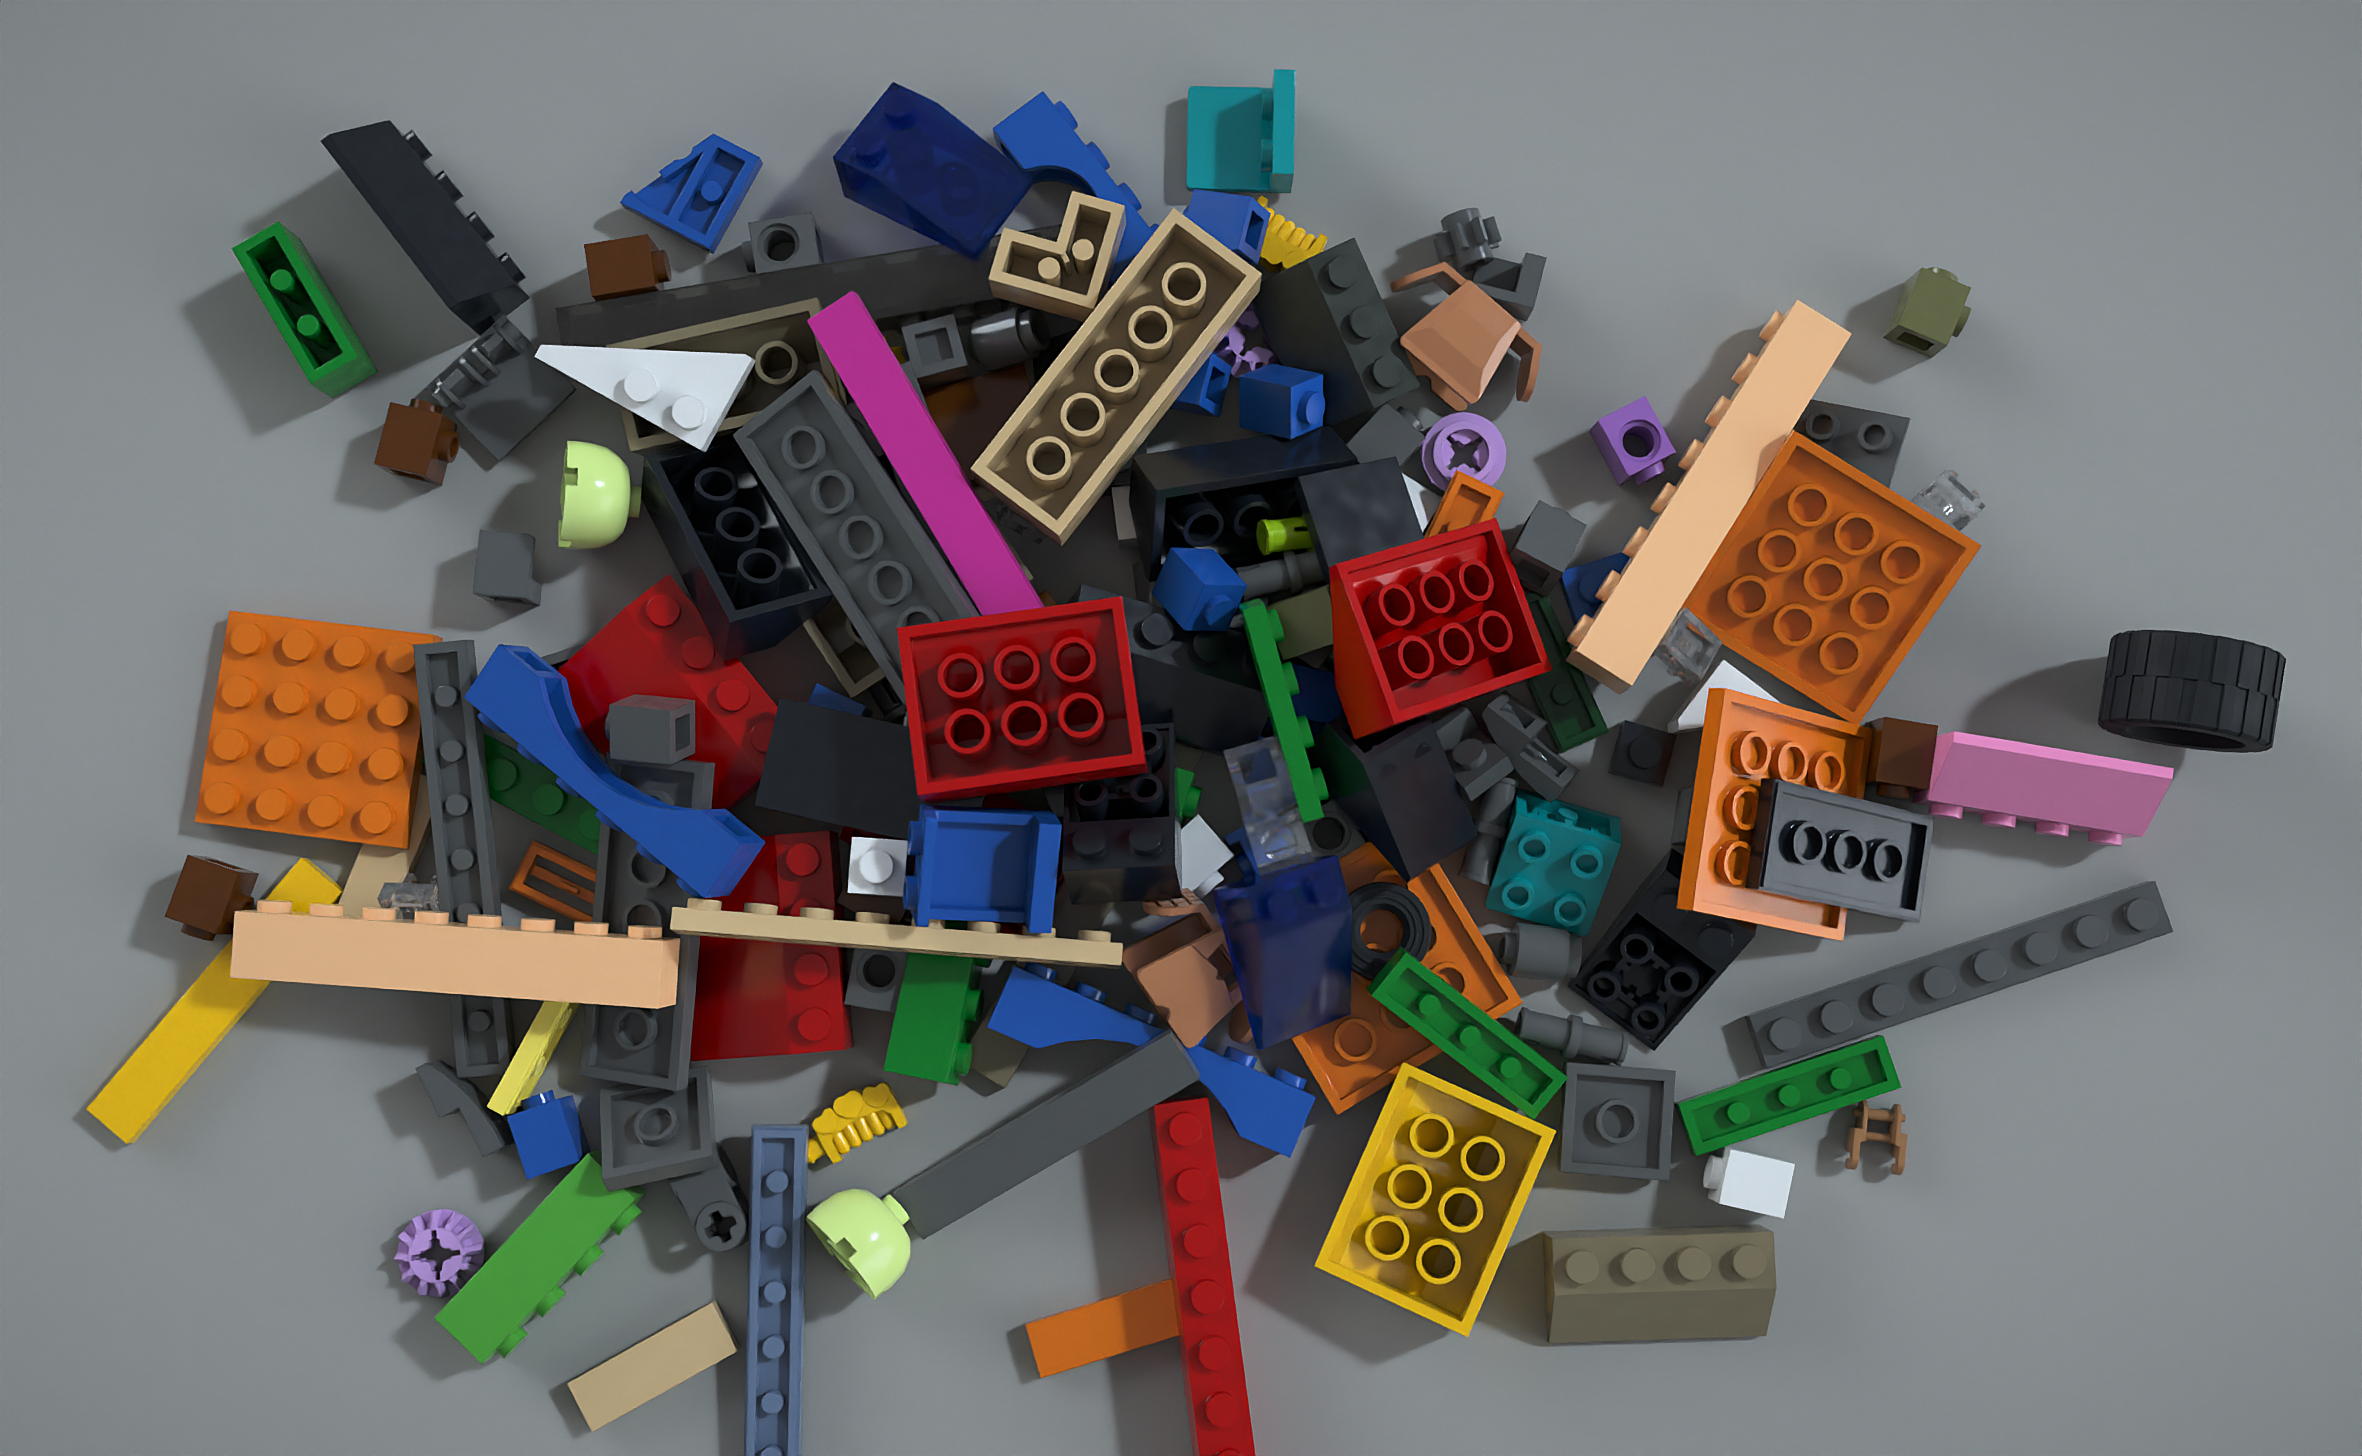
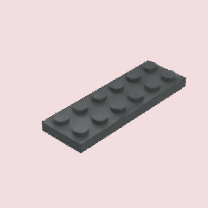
[733,370,980,706]
[580,752,715,1091]

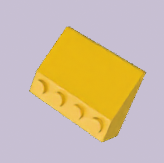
[1314,1062,1556,1337]

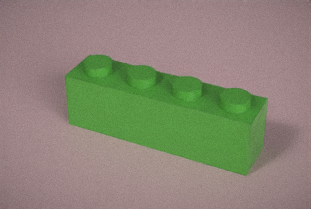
[434,1149,647,1364]

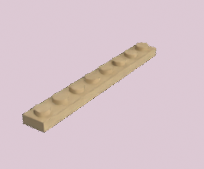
[670,898,1123,969]

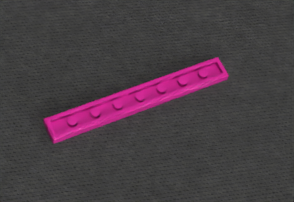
[807,291,1044,616]

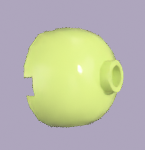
[558,440,641,550]
[805,1189,911,1300]

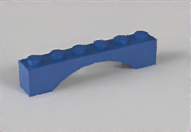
[464,644,766,899]
[987,962,1316,1158]

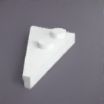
[534,345,756,452]

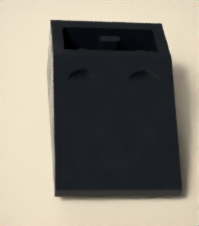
[1306,713,1478,883]
[1062,723,1182,905]
[1568,848,1757,1051]

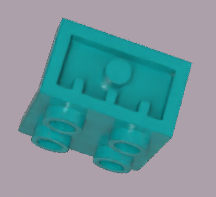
[1186,69,1296,193]
[1485,788,1622,936]

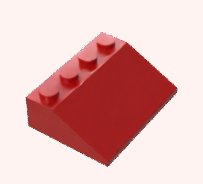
[1329,518,1552,740]
[557,574,778,812]
[897,596,1148,804]
[690,830,854,1061]

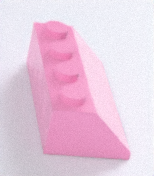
[1912,731,2174,846]

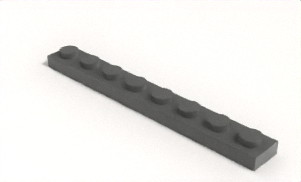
[413,640,516,1078]
[1745,881,2174,1068]

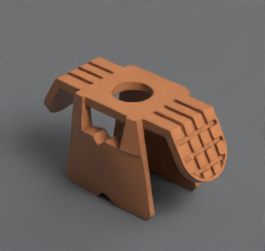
[1390,262,1542,412]
[1122,888,1271,1048]

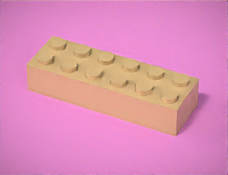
[970,208,1262,547]

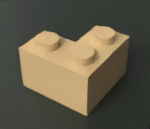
[988,191,1126,322]

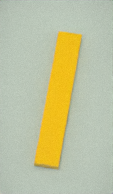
[86,858,344,1144]

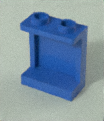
[903,804,1062,933]

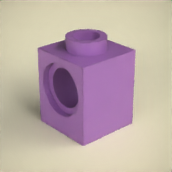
[1589,396,1676,486]

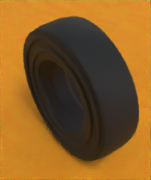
[1332,882,1431,980]

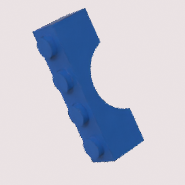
[992,91,1159,290]
[1169,189,1271,418]

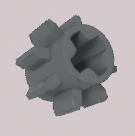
[1433,207,1502,273]

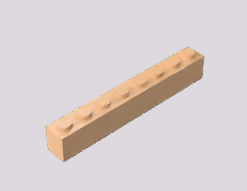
[1566,300,1852,695]
[230,900,680,1009]

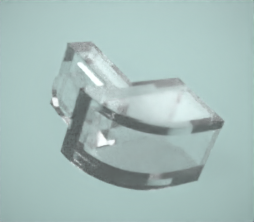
[1223,735,1313,875]

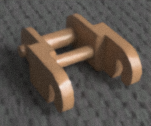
[1845,1100,1908,1175]

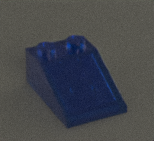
[833,82,1033,261]
[1212,855,1352,1050]

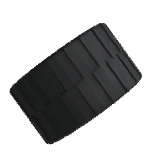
[2098,630,2286,753]

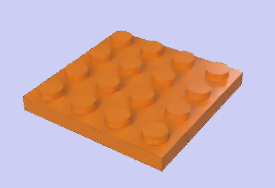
[1676,429,1982,725]
[194,610,443,849]
[1676,688,1873,941]
[1225,841,1523,1115]

